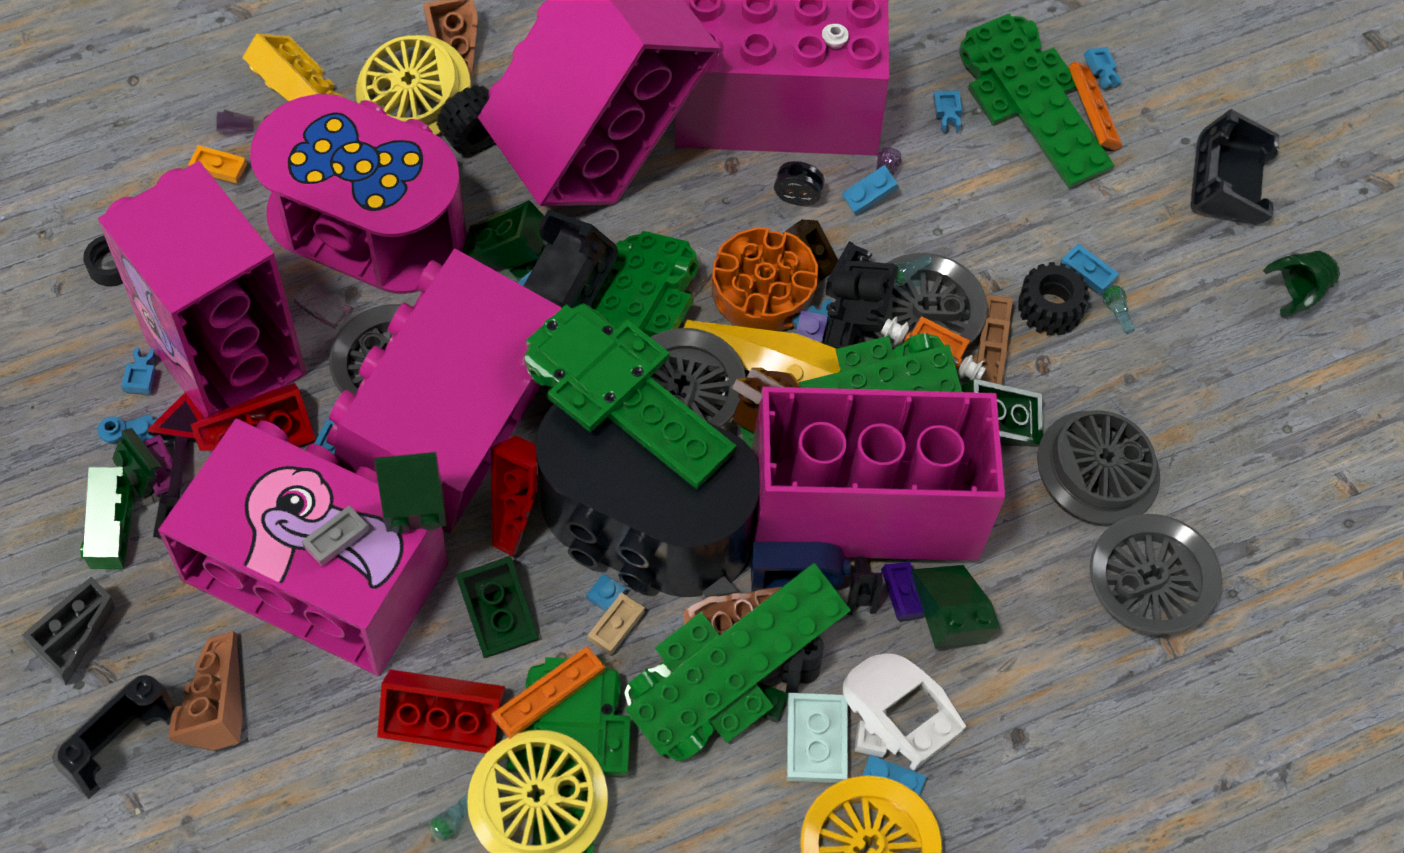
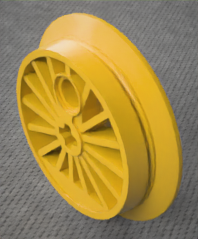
[801,776,942,853]

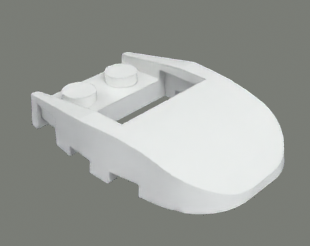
[843,654,966,771]

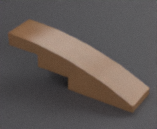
[976,294,1013,385]

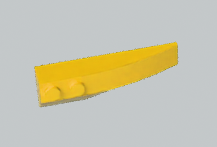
[242,33,344,101]
[684,320,841,382]

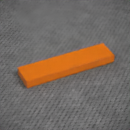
[1068,61,1122,151]
[492,646,605,739]

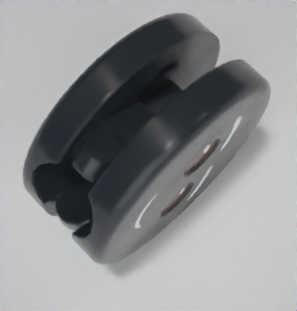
[774,161,825,206]

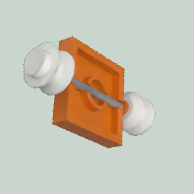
[881,316,986,380]

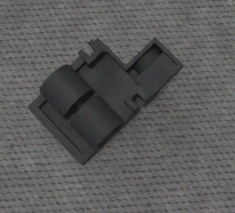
[823,261,899,349]
[782,635,824,693]

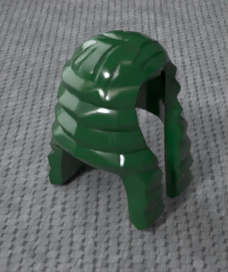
[1263,250,1340,317]

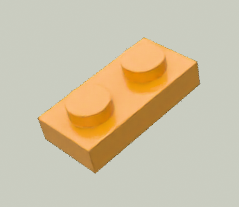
[188,145,247,184]

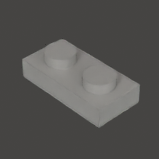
[302,505,370,567]

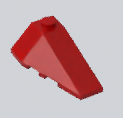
[190,383,316,451]
[491,435,537,557]

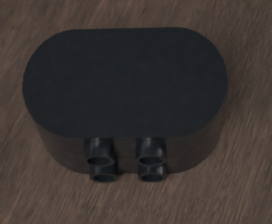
[536,404,760,597]

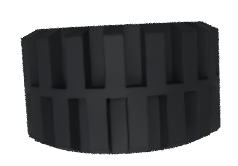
[437,85,494,155]
[1018,262,1089,335]

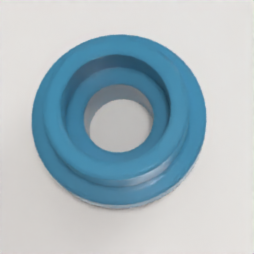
[97,416,126,444]

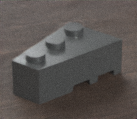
[22,576,115,685]

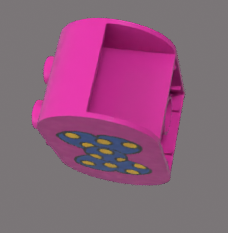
[250,94,467,294]

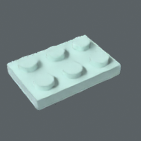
[787,693,848,783]

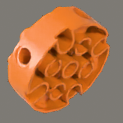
[712,227,818,331]

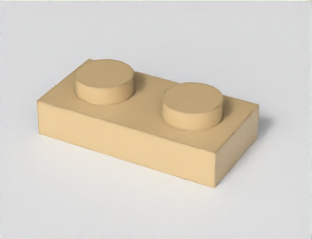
[587,592,645,655]

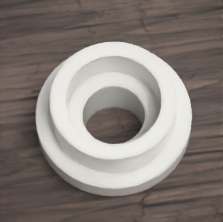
[822,24,849,49]

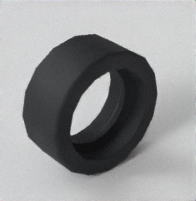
[83,235,123,287]

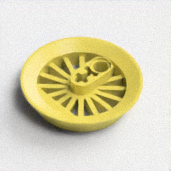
[356,35,471,135]
[467,730,608,853]

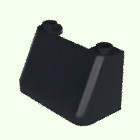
[1190,109,1279,224]
[524,210,618,308]
[52,675,175,799]

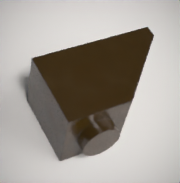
[783,219,838,279]

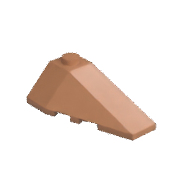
[423,0,478,81]
[683,587,782,635]
[168,631,243,751]

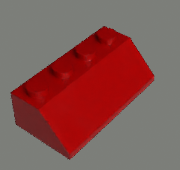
[377,669,506,754]

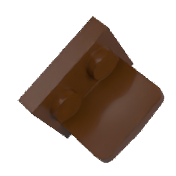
[731,367,802,433]

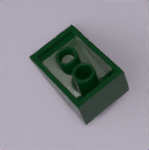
[462,200,544,267]
[961,379,1043,447]
[375,452,447,533]
[455,556,539,657]
[911,565,1000,649]

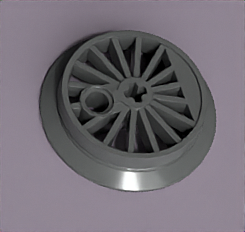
[874,253,987,350]
[329,304,413,395]
[651,328,746,428]
[1037,410,1160,525]
[1090,514,1222,634]

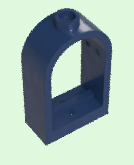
[751,542,850,592]

